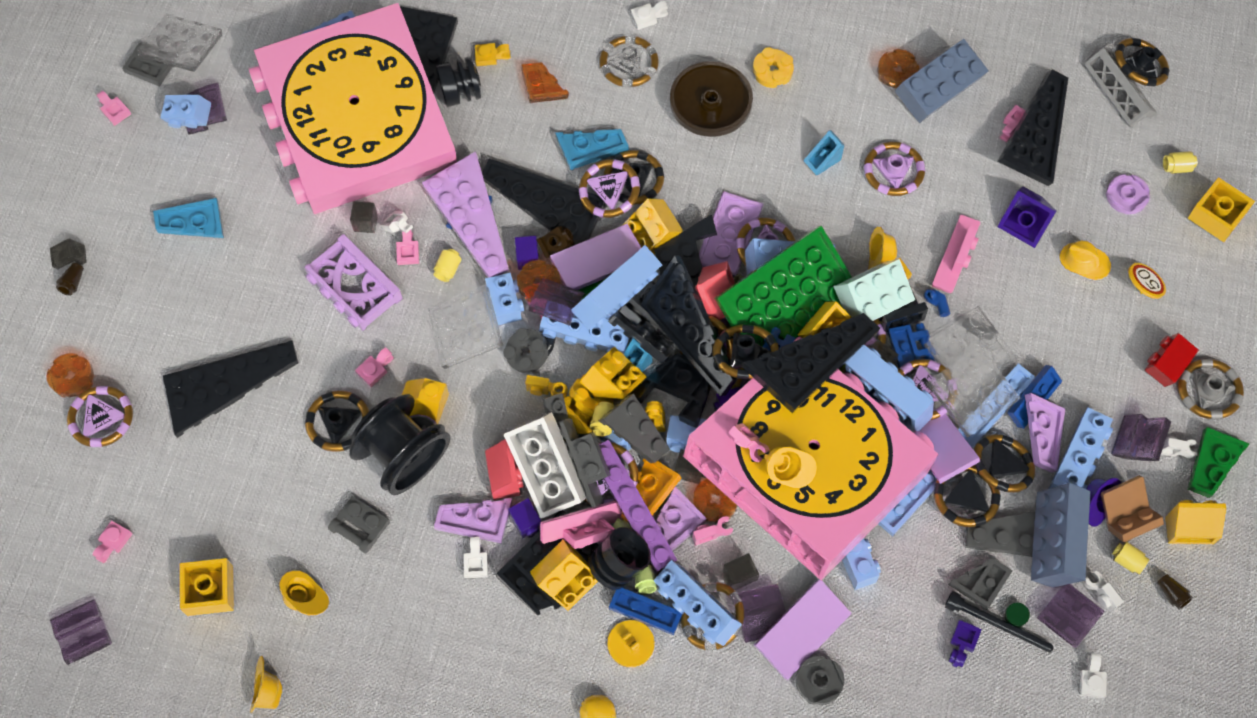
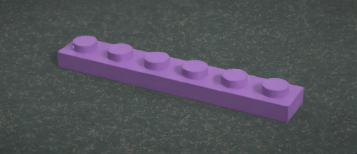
[599,440,677,572]

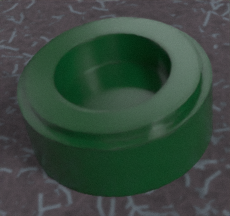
[1005,603,1030,628]

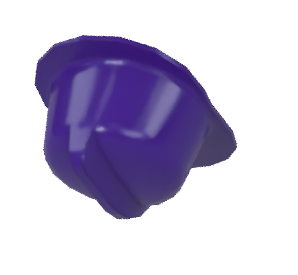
[1086,478,1122,527]

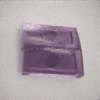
[186,82,227,135]
[528,278,584,326]
[1111,414,1171,461]
[732,583,786,643]
[1037,584,1105,649]
[50,599,112,665]

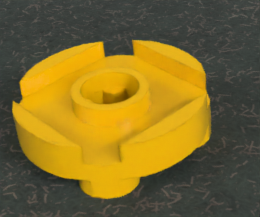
[752,47,794,88]
[569,374,614,416]

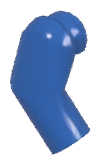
[924,289,951,317]

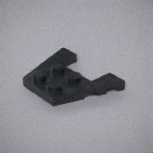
[655,215,717,286]
[608,302,673,364]
[626,353,711,428]

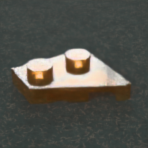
[521,62,569,103]

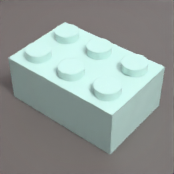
[834,259,915,321]

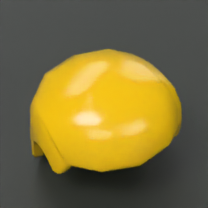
[579,695,617,718]

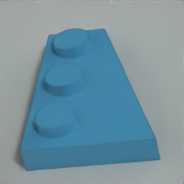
[555,129,629,170]
[153,198,224,238]

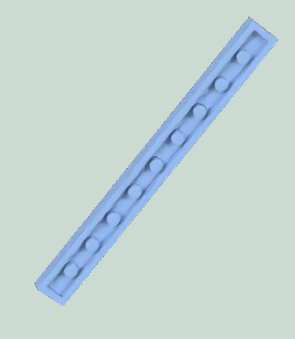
[878,363,1035,536]

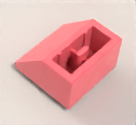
[695,261,735,320]
[485,439,524,500]

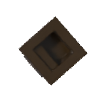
[536,226,575,258]

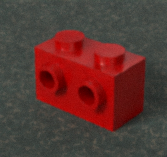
[1145,333,1199,387]

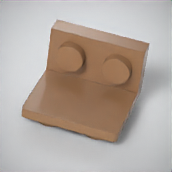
[1101,475,1164,542]

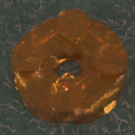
[877,49,919,88]
[517,260,561,303]
[46,353,94,398]
[693,478,738,523]

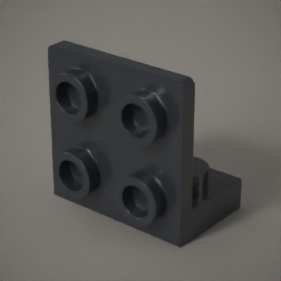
[879,284,928,332]

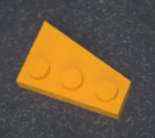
[621,458,681,522]

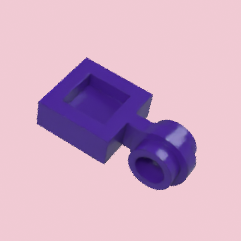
[948,620,982,668]

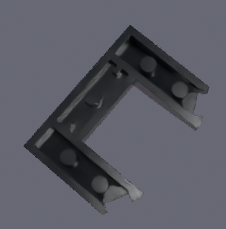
[496,510,598,616]

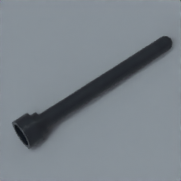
[945,590,1054,652]

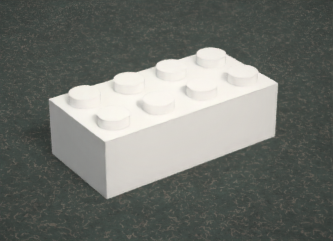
[504,412,586,518]

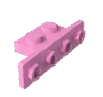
[932,215,980,294]
[540,500,622,549]

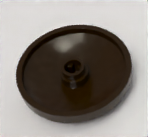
[670,61,753,137]

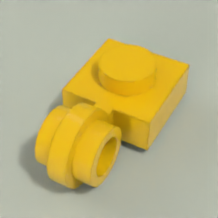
[525,375,568,398]
[645,401,666,432]

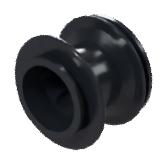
[349,394,451,495]

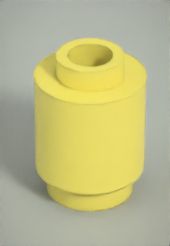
[1163,151,1197,174]
[433,249,462,282]
[590,402,615,437]
[1112,541,1150,574]

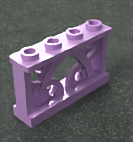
[304,234,403,331]

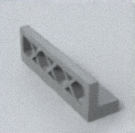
[1084,47,1157,127]

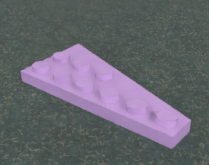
[422,152,508,278]

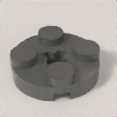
[503,328,548,373]
[796,656,845,705]

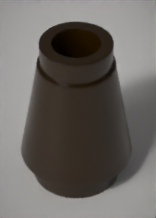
[56,263,84,296]
[1157,574,1193,610]

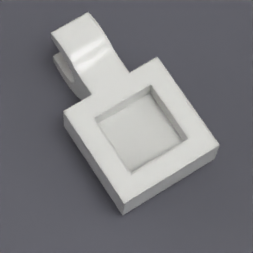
[631,1,668,30]
[380,211,413,234]
[1155,436,1197,458]
[464,537,488,578]
[1083,571,1124,613]
[1080,653,1107,698]

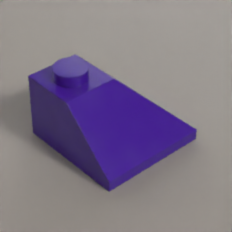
[997,186,1057,248]

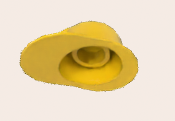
[868,227,897,270]
[1060,240,1111,280]
[764,447,817,488]
[279,570,329,615]
[250,655,282,713]

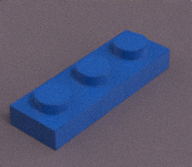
[1007,365,1062,429]
[609,588,682,636]

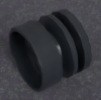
[436,56,481,107]
[588,527,651,590]

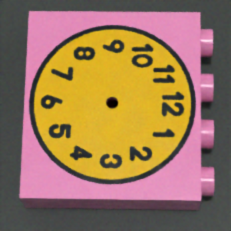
[249,3,457,214]
[683,336,938,581]

